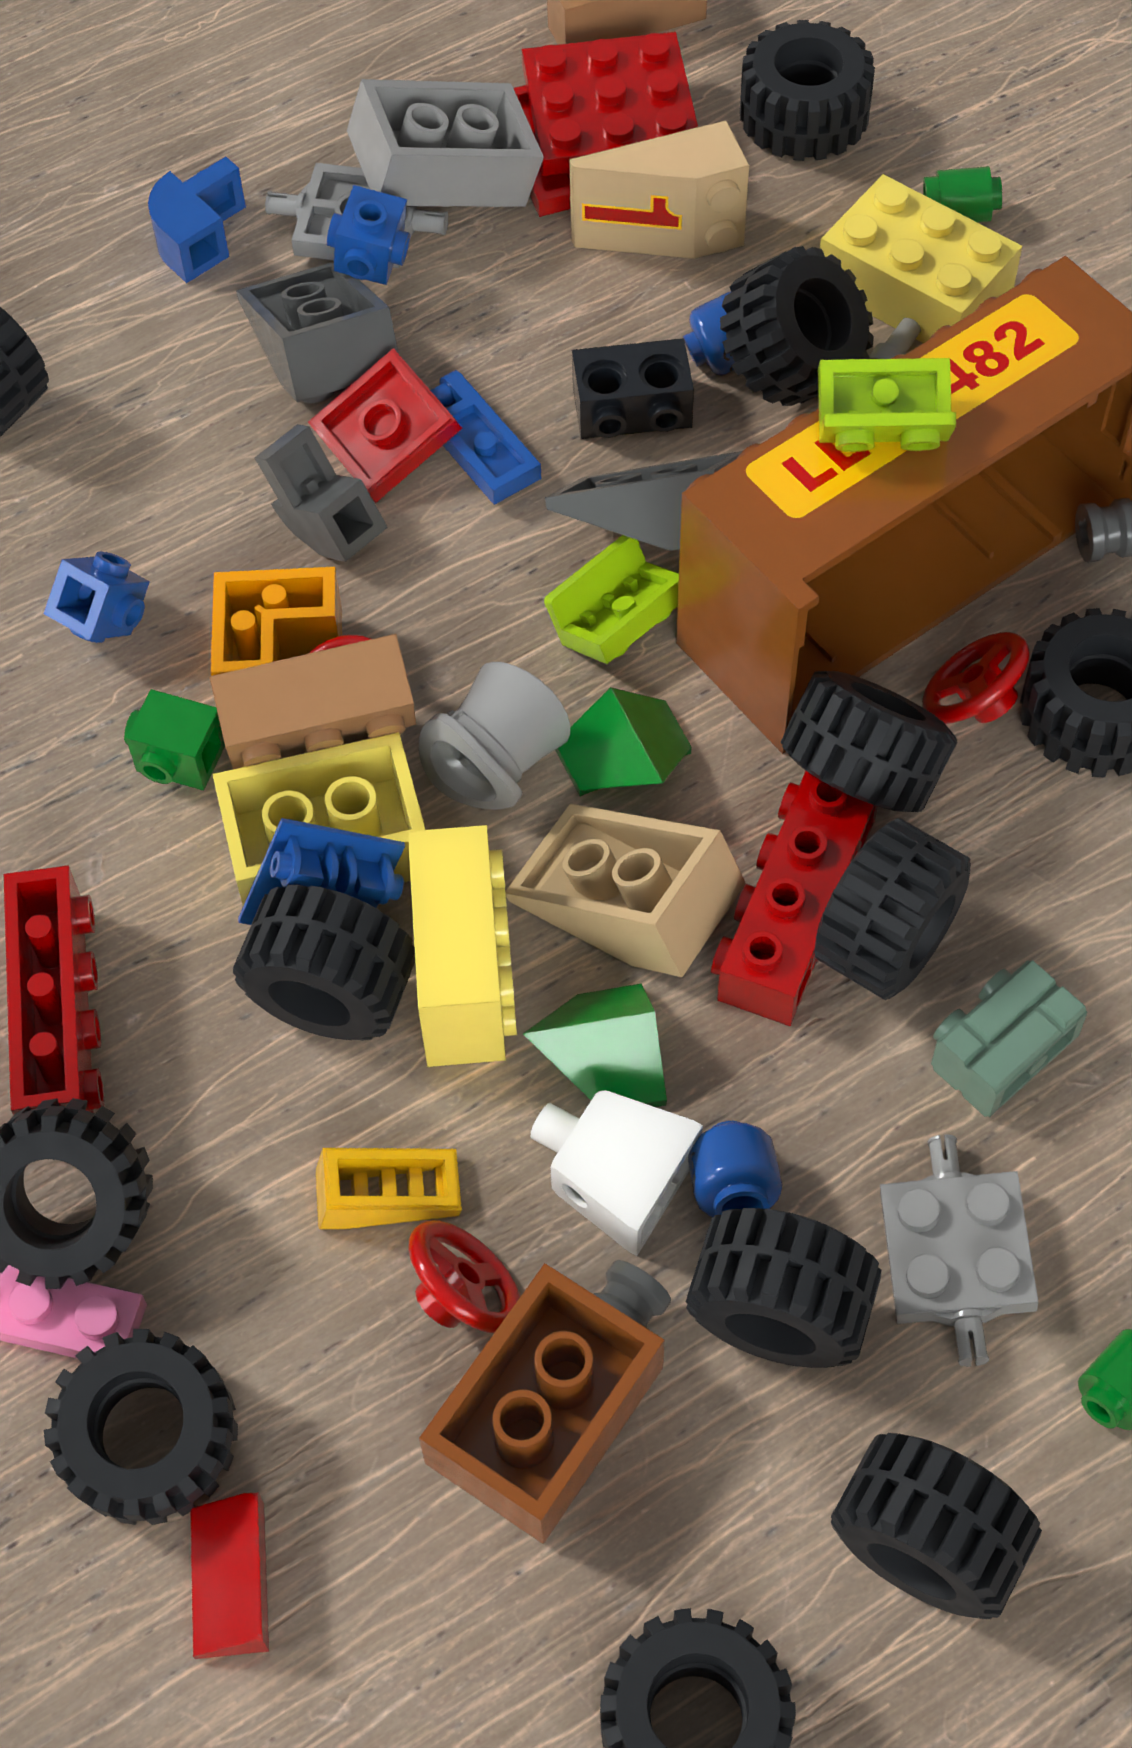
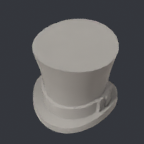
[418,662,570,810]

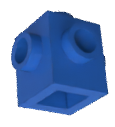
[327,185,410,285]
[43,551,150,643]

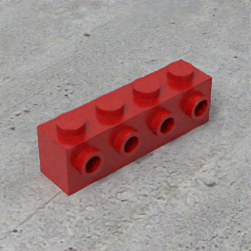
[711,771,878,1027]
[3,865,104,1116]

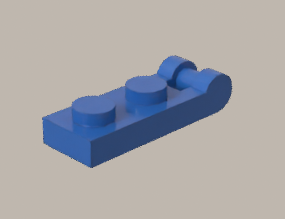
[430,370,542,505]

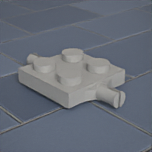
[265,163,449,268]
[880,1134,1038,1367]

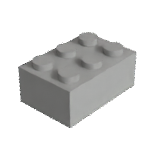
[347,79,544,207]

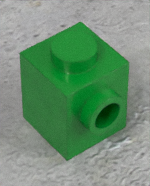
[124,689,225,791]

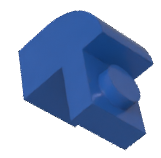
[148,156,246,283]

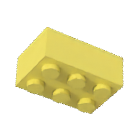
[820,174,1022,343]
[213,732,425,906]
[408,825,517,1067]

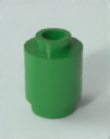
[923,166,1002,223]
[1078,1329,1132,1430]

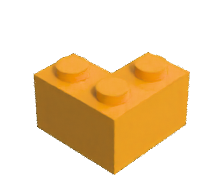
[211,567,342,676]

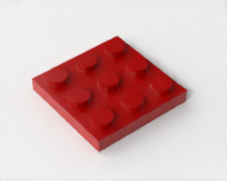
[522,32,698,176]

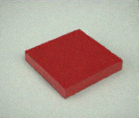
[308,348,462,503]

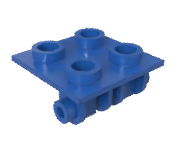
[238,818,405,925]

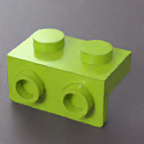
[818,358,956,452]
[544,535,679,664]

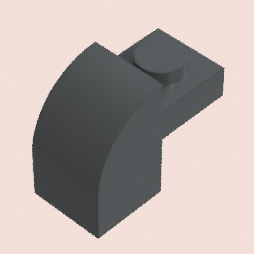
[255,424,388,562]

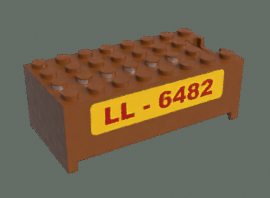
[676,255,1132,754]

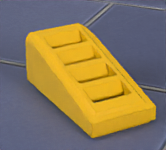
[315,1148,462,1229]

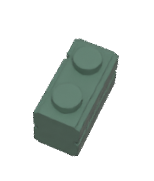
[931,960,1088,1118]

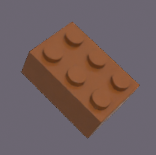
[419,1263,665,1544]

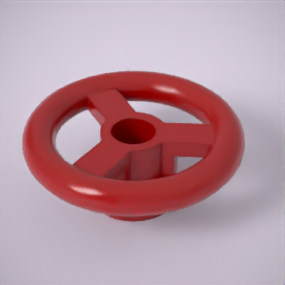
[922,632,1029,724]
[408,1220,521,1334]

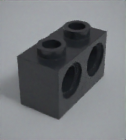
[572,338,694,439]

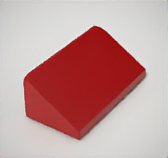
[190,1492,269,1659]

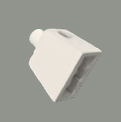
[530,1090,703,1256]

